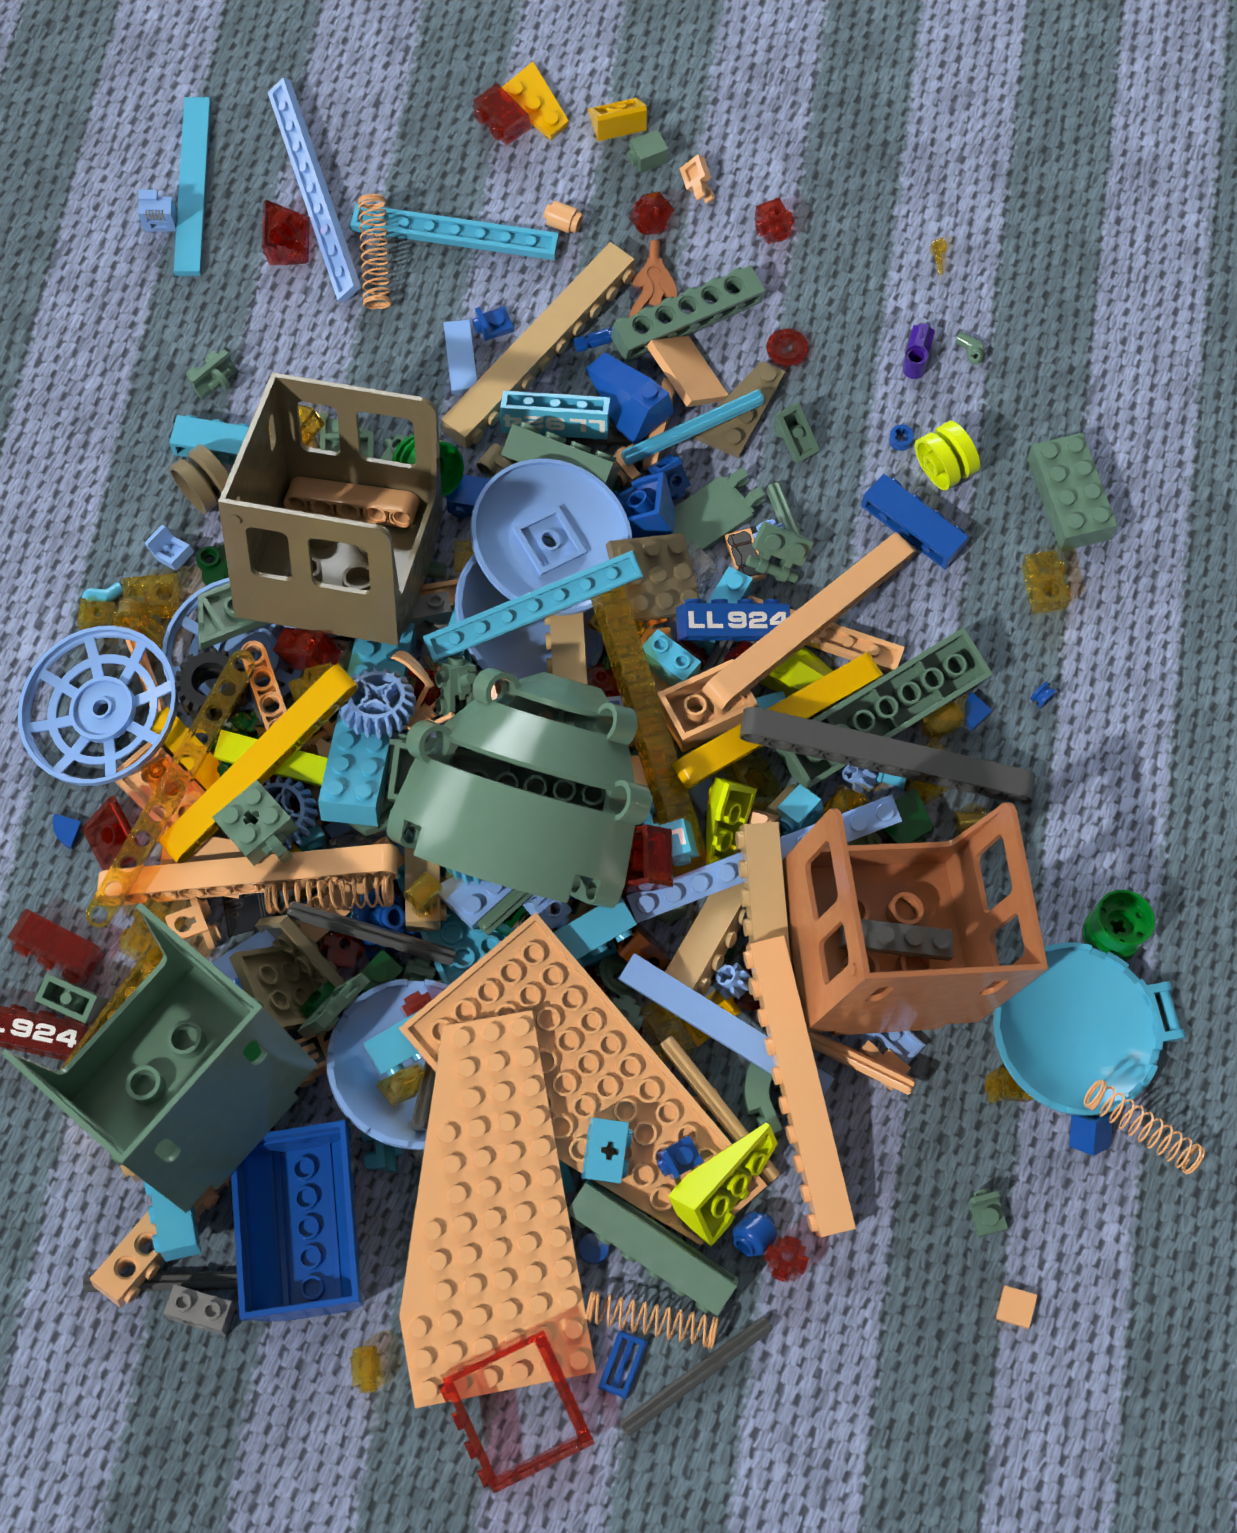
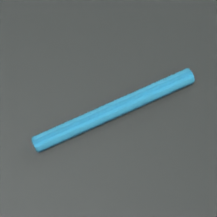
[621,390,764,465]

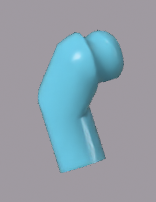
[82,582,124,607]

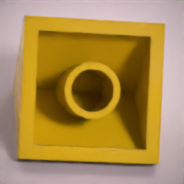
[587,98,647,141]

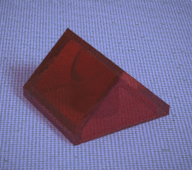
[261,200,310,265]
[81,795,145,871]

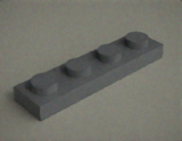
[839,919,954,961]

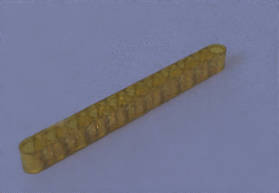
[591,586,706,868]
[86,650,255,930]

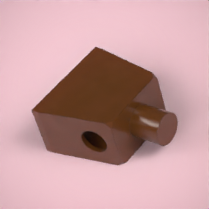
[613,923,671,972]

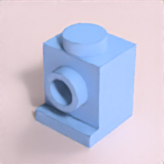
[522,895,572,931]

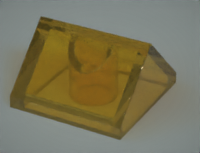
[723,754,783,819]

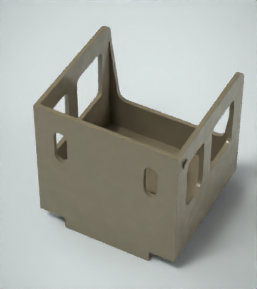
[218,372,443,646]

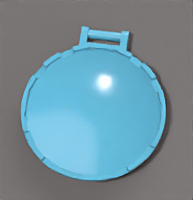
[993,942,1186,1116]

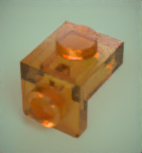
[140,754,187,805]

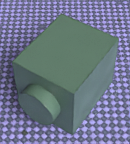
[627,130,669,173]

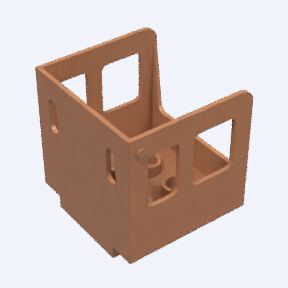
[782,802,1048,1036]

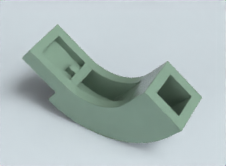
[744,1063,783,1138]

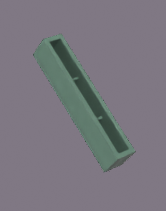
[567,1179,740,1316]

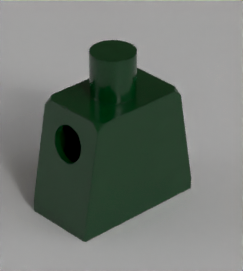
[875,788,934,844]
[358,947,407,996]

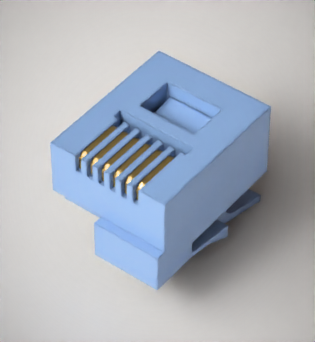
[138,189,177,231]

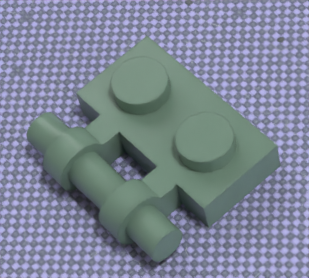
[745,521,814,583]

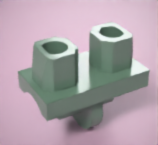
[186,349,238,400]

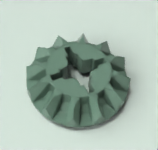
[596,956,636,998]

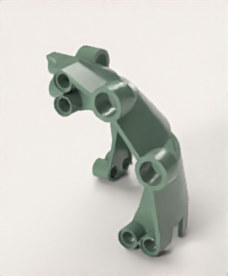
[387,668,652,908]

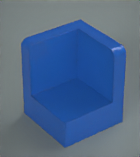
[1069,1113,1113,1156]

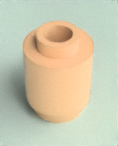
[543,200,584,234]

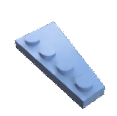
[433,877,513,930]

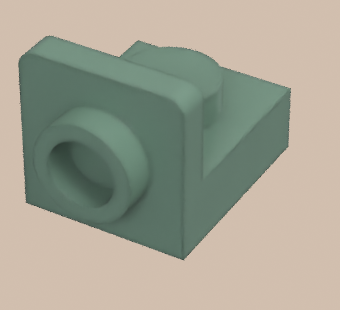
[968,1188,1008,1238]

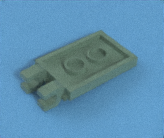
[669,467,766,560]

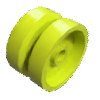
[915,420,980,491]

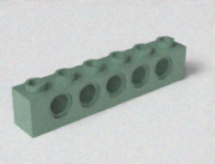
[610,265,766,362]

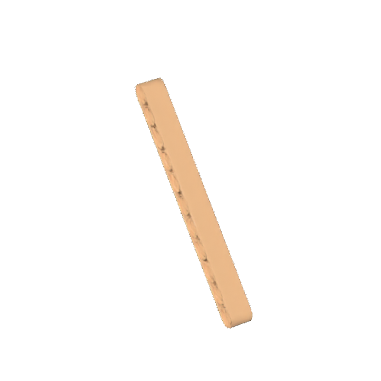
[702,532,916,711]
[96,844,399,906]

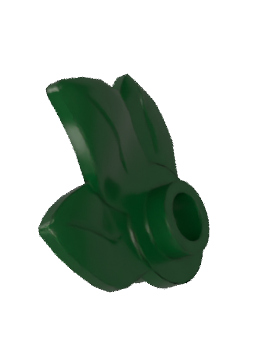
[196,544,229,586]

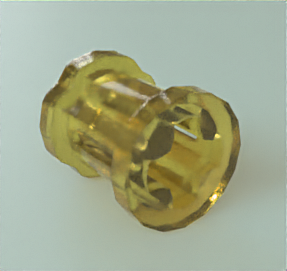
[955,808,987,835]

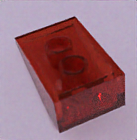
[622,825,673,893]

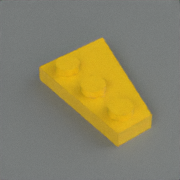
[497,61,569,140]

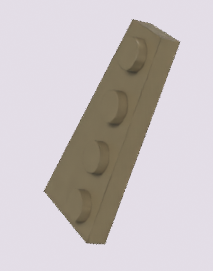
[692,361,785,459]
[254,915,358,997]

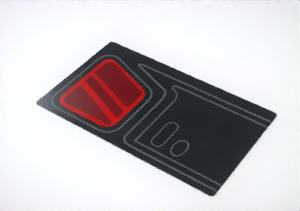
[222,893,271,937]

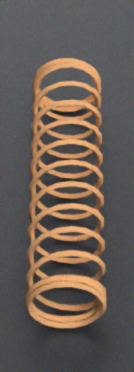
[358,194,392,309]
[264,875,394,914]
[1084,1079,1205,1174]
[586,1290,719,1350]

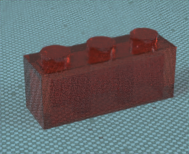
[7,908,104,984]

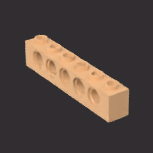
[90,1175,232,1308]

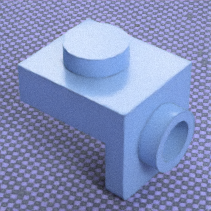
[145,525,194,571]

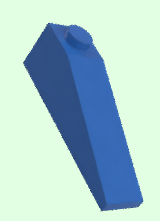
[585,353,674,445]
[613,472,675,538]

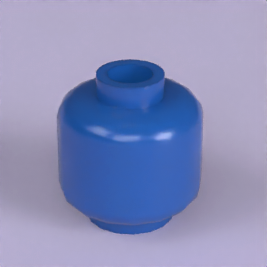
[733,1211,777,1257]

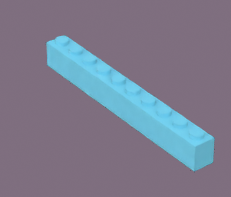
[362,897,637,1077]

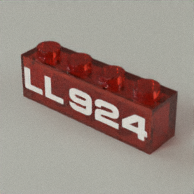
[0,1004,90,1062]

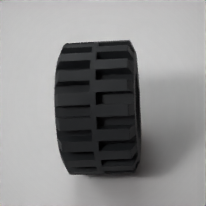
[175,648,250,726]

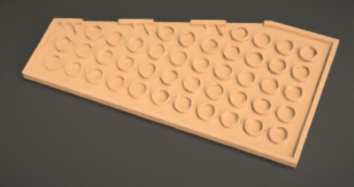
[399,912,767,1245]
[399,1010,596,1408]

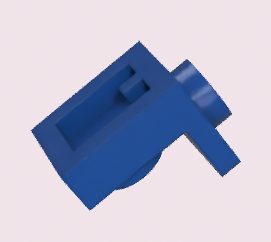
[472,306,514,341]
[656,1135,704,1180]

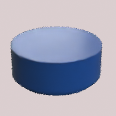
[579,1233,609,1265]

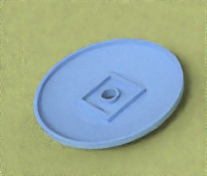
[470,459,632,616]

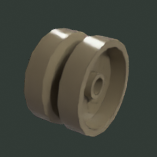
[168,444,229,515]

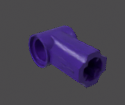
[903,323,935,379]

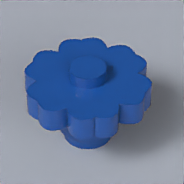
[352,889,406,947]

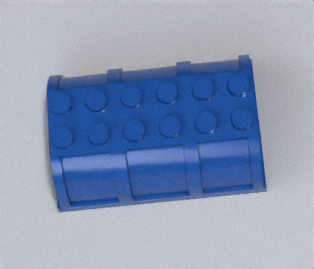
[231,1120,364,1321]

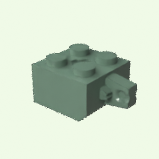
[212,780,299,866]

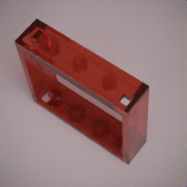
[438,1326,595,1494]

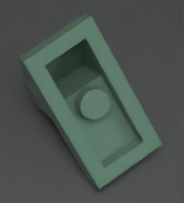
[775,402,820,463]

